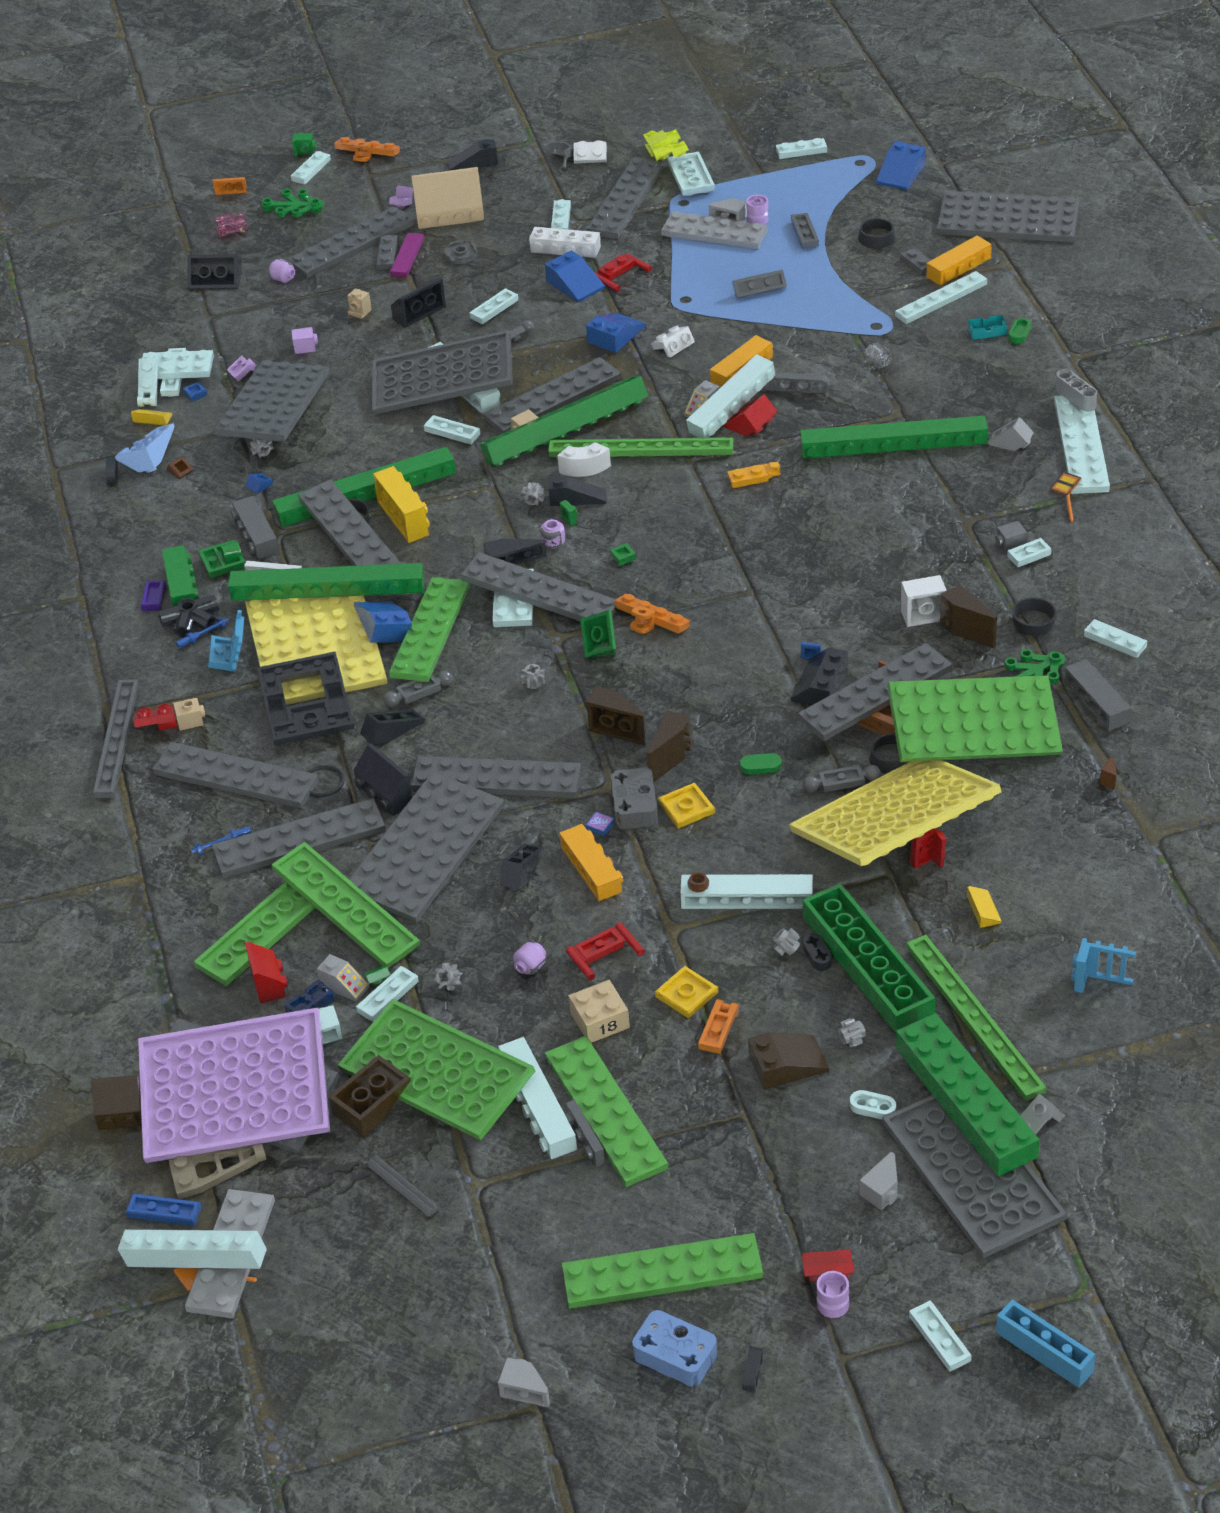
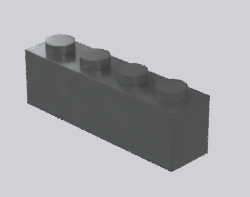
[231,496,279,559]
[1064,659,1132,731]

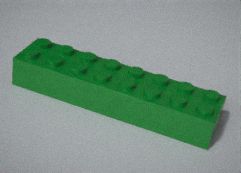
[802,883,935,1033]
[896,1013,1040,1177]

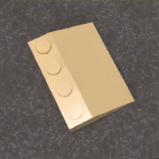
[411,167,484,229]

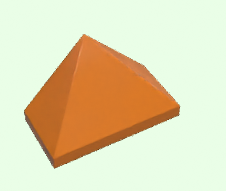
[212,177,247,195]

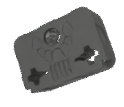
[611,767,658,829]

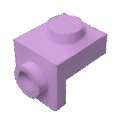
[389,186,413,208]

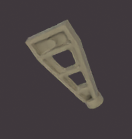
[168,1143,267,1199]

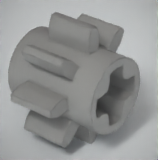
[250,439,273,458]
[521,482,545,505]
[521,664,546,689]
[773,928,800,956]
[434,963,463,991]
[837,1018,866,1047]

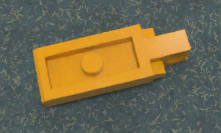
[727,462,780,488]

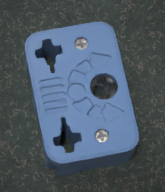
[632,1310,717,1387]

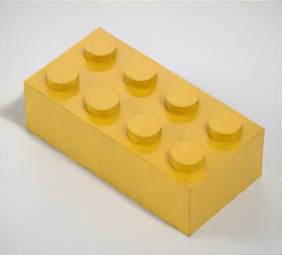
[373,466,430,543]

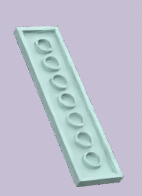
[1054,395,1110,494]

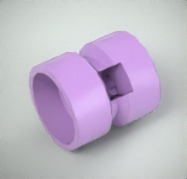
[746,194,769,225]
[817,1271,849,1318]

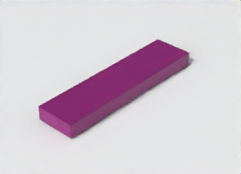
[390,233,424,278]

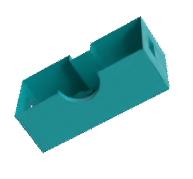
[968,315,1007,340]

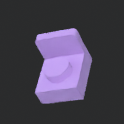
[227,356,257,382]

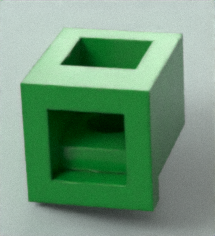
[292,133,317,156]

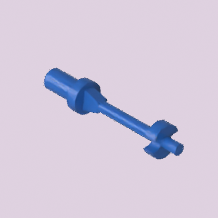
[176,617,229,649]
[190,826,252,856]

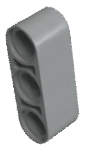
[1056,369,1097,412]

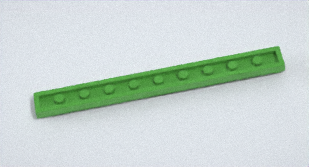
[549,438,734,458]
[907,935,1046,1102]

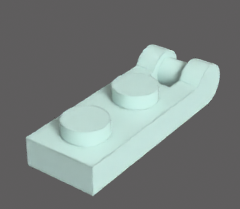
[137,358,158,407]

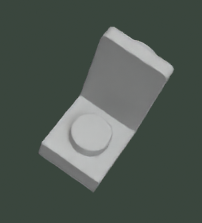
[1021,1094,1065,1135]

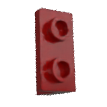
[910,828,947,869]
[802,1250,854,1282]

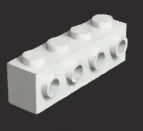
[529,227,601,258]

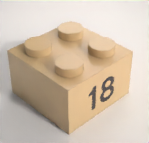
[568,980,630,1043]

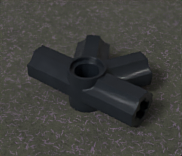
[158,595,219,638]

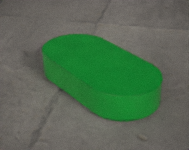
[1008,318,1031,344]
[740,753,782,775]

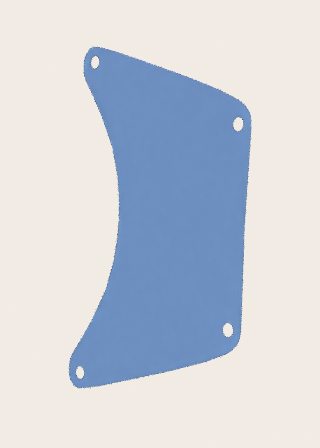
[670,155,893,335]

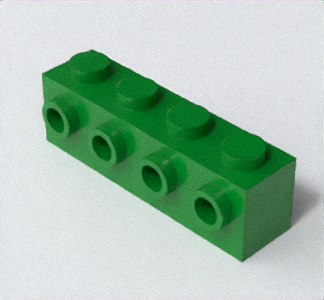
[162,545,199,607]

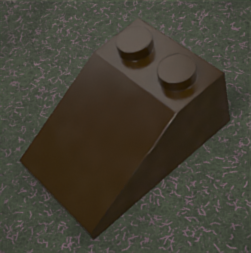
[939,585,997,648]
[586,686,647,746]
[647,711,694,783]
[748,1032,829,1089]
[328,1055,411,1137]

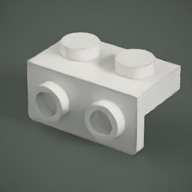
[574,140,607,163]
[651,326,695,358]

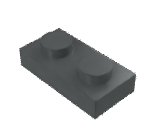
[900,248,931,275]

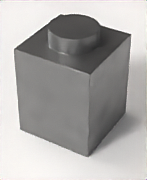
[995,521,1027,553]

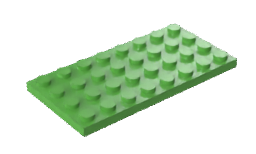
[887,675,1063,762]
[338,999,536,1141]

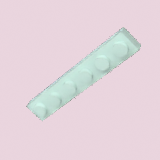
[895,271,987,324]

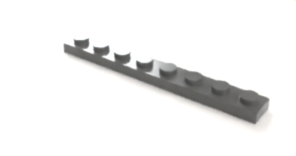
[93,679,139,798]

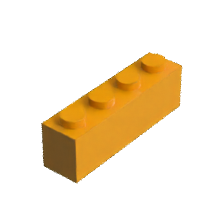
[926,236,992,286]
[710,335,773,388]
[559,824,623,901]

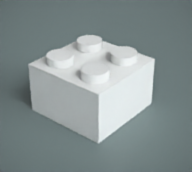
[901,575,947,627]

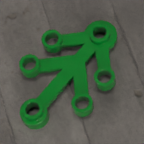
[261,189,324,218]
[1005,649,1066,684]

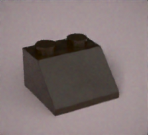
[91,1075,142,1130]

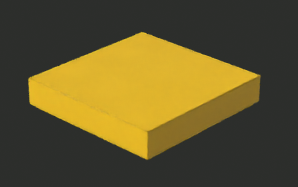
[658,783,715,829]
[655,966,718,1019]

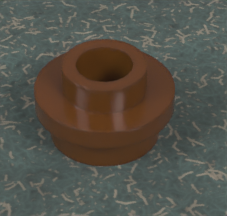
[687,872,709,892]

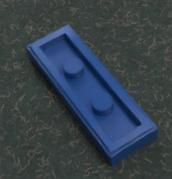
[126,1193,202,1226]

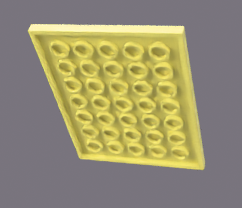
[245,595,388,705]
[789,760,1001,866]

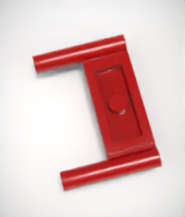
[595,253,652,292]
[566,922,645,981]

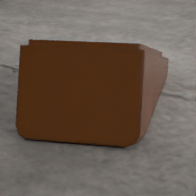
[166,456,194,479]
[1100,757,1117,789]

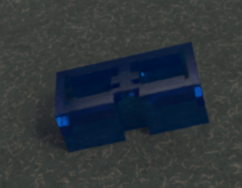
[284,979,334,1013]

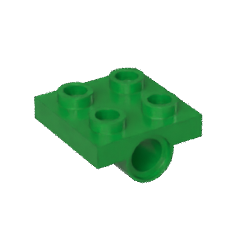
[198,540,245,578]

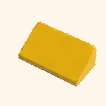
[131,409,172,426]
[967,886,1002,928]

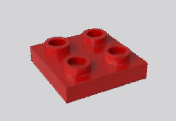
[133,703,178,731]

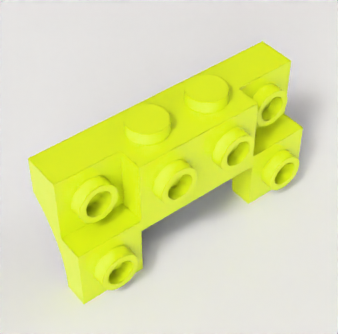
[643,129,689,161]

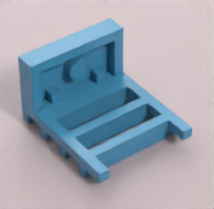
[208,610,244,672]
[1071,938,1136,993]

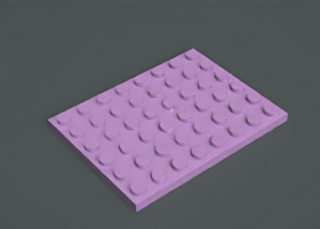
[138,1008,330,1163]

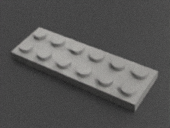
[661,212,768,249]
[185,1189,275,1318]

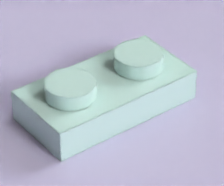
[1007,538,1051,567]

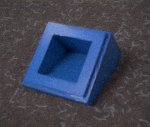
[246,474,274,493]
[801,642,823,660]

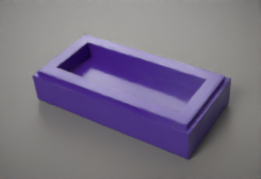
[141,580,166,611]

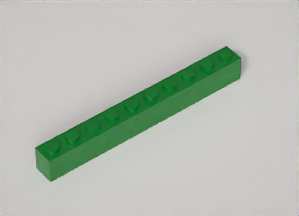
[479,376,648,466]
[800,416,988,458]
[272,447,456,527]
[228,563,425,601]

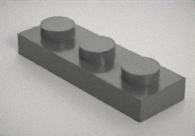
[791,213,819,248]
[377,235,398,270]
[732,270,787,299]
[565,1099,605,1167]

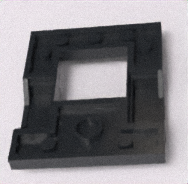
[257,651,355,746]

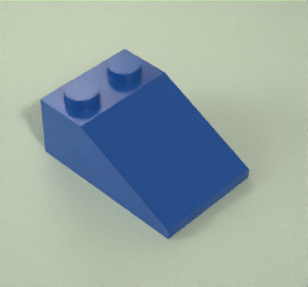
[876,141,926,190]
[545,250,605,303]
[586,313,646,353]
[354,601,412,643]

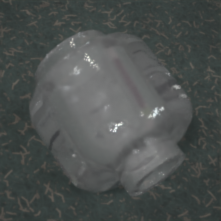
[865,342,892,369]

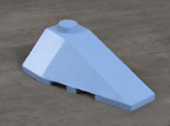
[115,423,175,473]

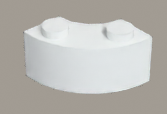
[557,442,611,477]

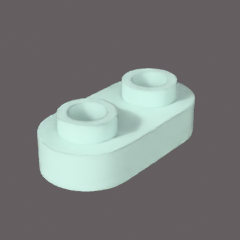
[850,1090,896,1120]

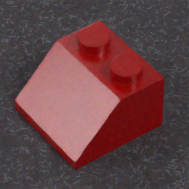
[723,394,778,436]
[245,942,288,1004]

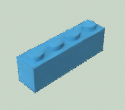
[996,1299,1096,1388]

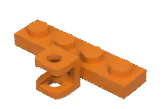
[334,137,400,162]
[614,594,690,634]

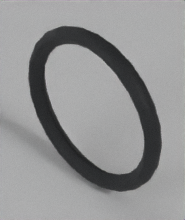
[307,765,345,797]

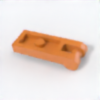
[698,999,739,1054]

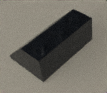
[187,254,242,289]
[391,277,446,328]
[791,648,848,705]
[354,743,412,816]

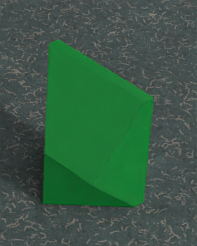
[580,610,616,658]

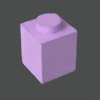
[292,327,318,354]

